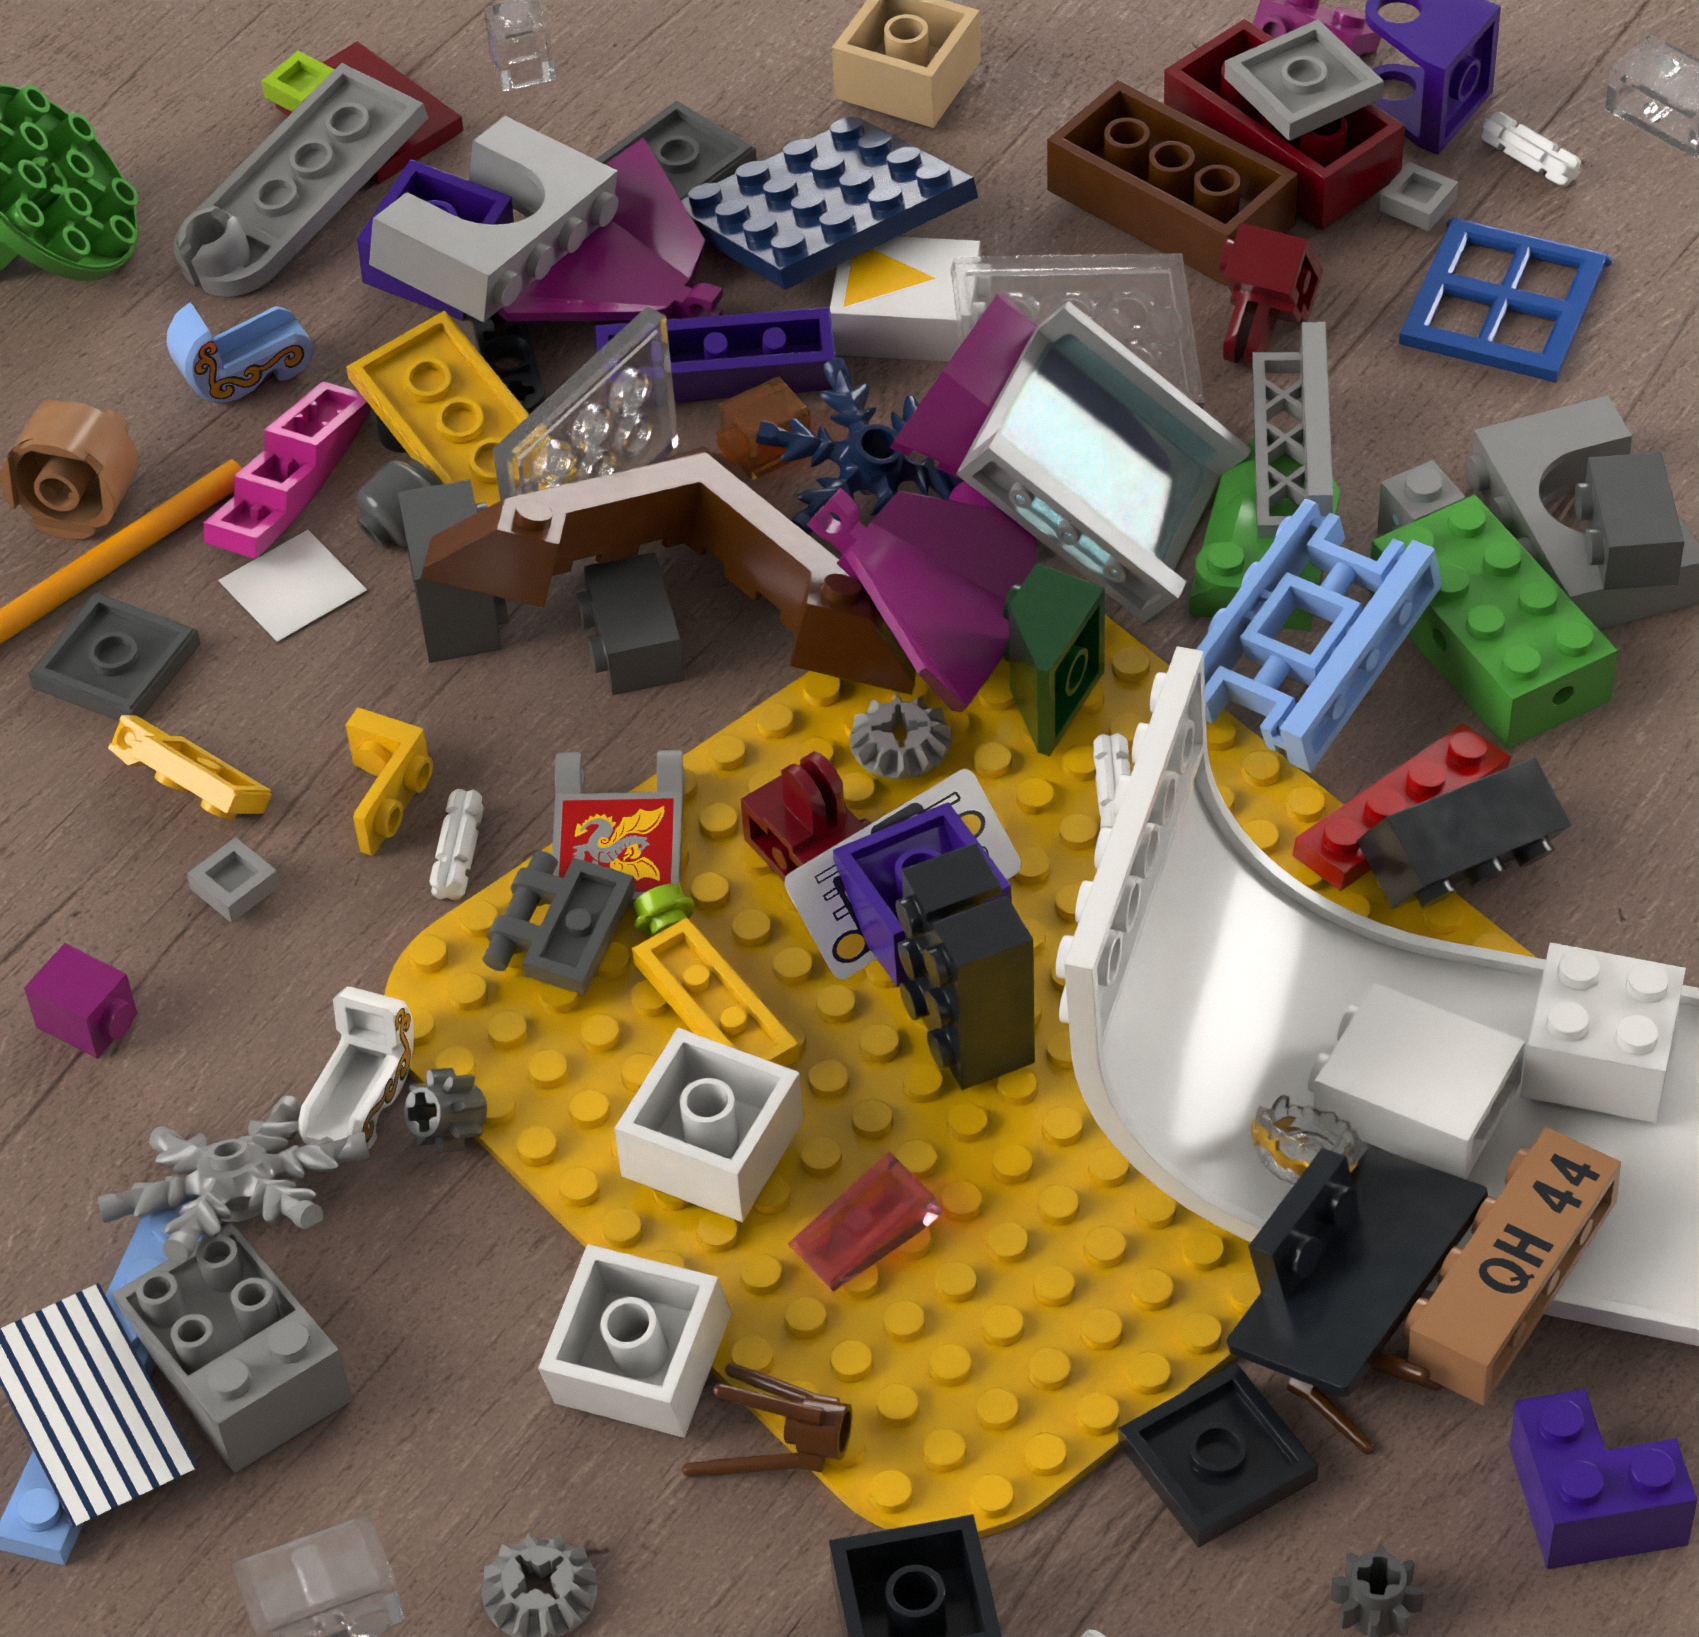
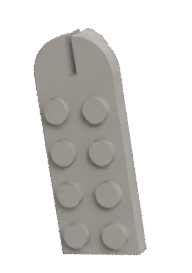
[174,63,428,297]

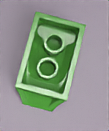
[1189,437,1340,632]

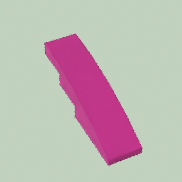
[204,381,372,559]

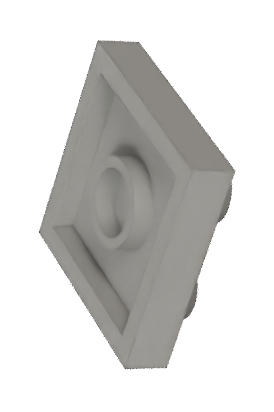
[1224,19,1384,141]

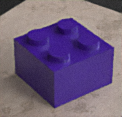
[357,159,514,321]

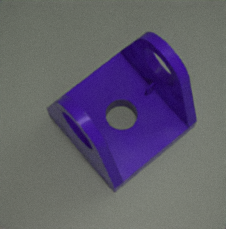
[1365,0,1501,155]

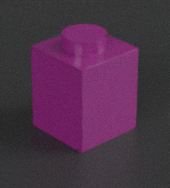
[24,943,138,1059]

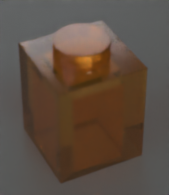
[716,376,811,481]

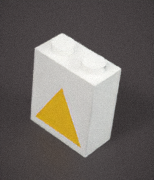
[830,236,991,362]

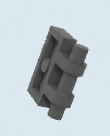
[482,851,636,995]

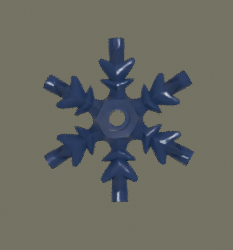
[755,358,964,535]

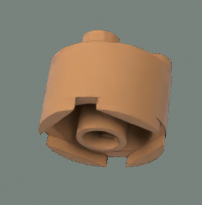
[0,399,138,540]

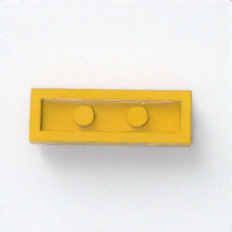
[632,917,800,1067]

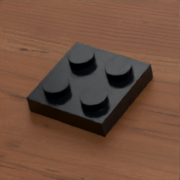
[1118,1362,1319,1548]

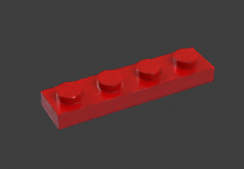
[1292,723,1511,891]

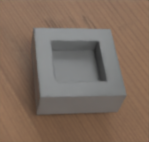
[1379,162,1458,232]
[187,837,281,923]

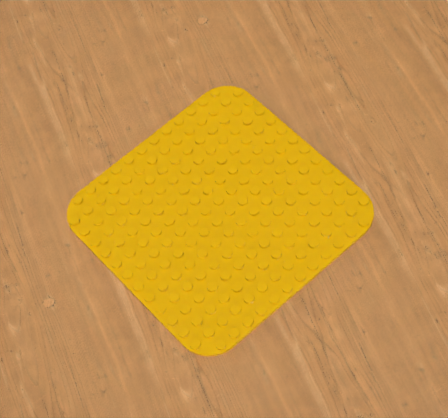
[384,614,1537,1538]

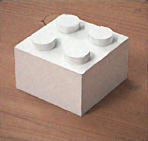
[1520,942,1686,1123]
[614,1028,803,1223]
[538,1244,731,1438]

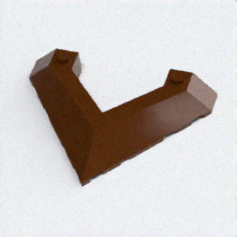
[421,446,916,695]

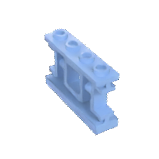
[1196,499,1443,773]

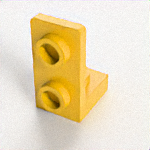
[345,707,433,856]

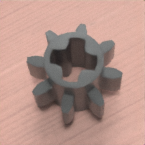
[404,1068,487,1153]
[1330,1546,1424,1637]

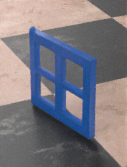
[1399,217,1612,382]

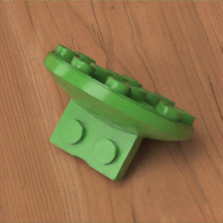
[0,84,139,281]

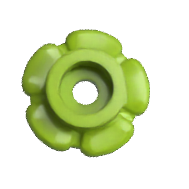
[633,884,695,936]

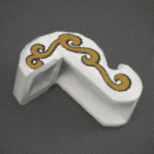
[299,986,414,1150]

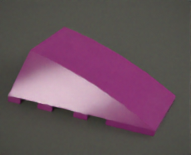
[890,291,1170,532]

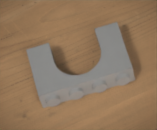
[369,116,618,322]
[1465,395,1699,630]

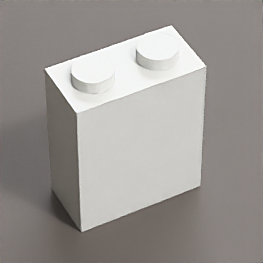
[1308,983,1525,1179]

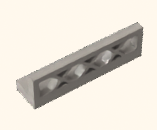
[1252,322,1333,538]

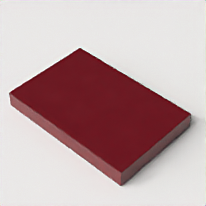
[275,41,464,184]

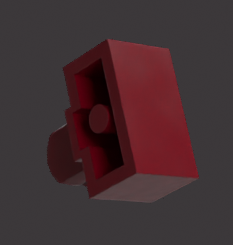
[1219,223,1323,367]
[740,751,871,881]

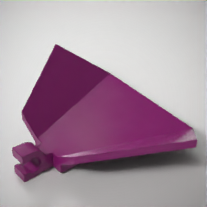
[497,138,723,321]
[807,488,1037,712]

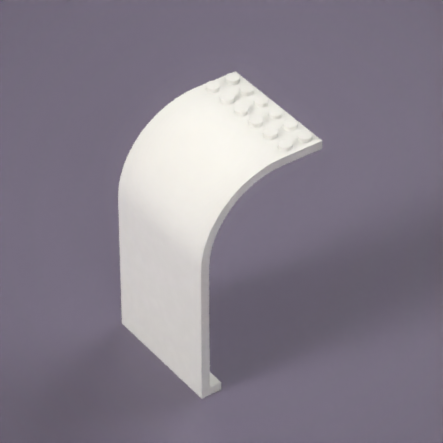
[1056,646,1699,1346]

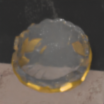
[1251,1095,1362,1186]

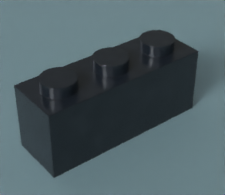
[1356,757,1571,909]

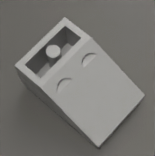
[113,1222,353,1474]

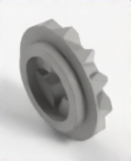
[850,693,951,779]
[481,1532,598,1637]

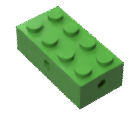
[1368,494,1618,749]

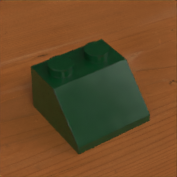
[1003,563,1105,757]

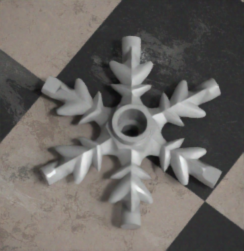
[98,1096,370,1263]

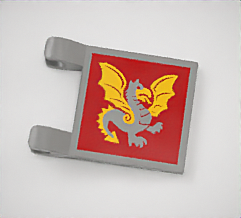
[552,750,685,906]

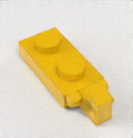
[108,715,272,820]

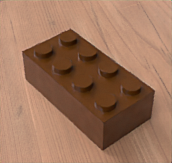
[1047,80,1298,286]

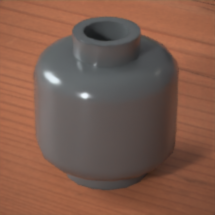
[356,459,441,548]

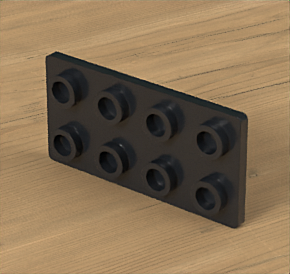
[1226,1148,1488,1397]

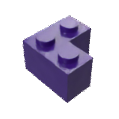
[1509,1389,1698,1569]

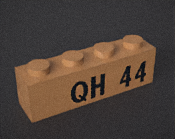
[1403,1127,1621,1406]

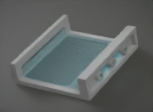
[956,301,1251,623]

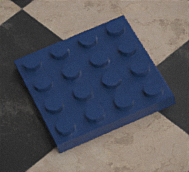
[681,117,978,290]

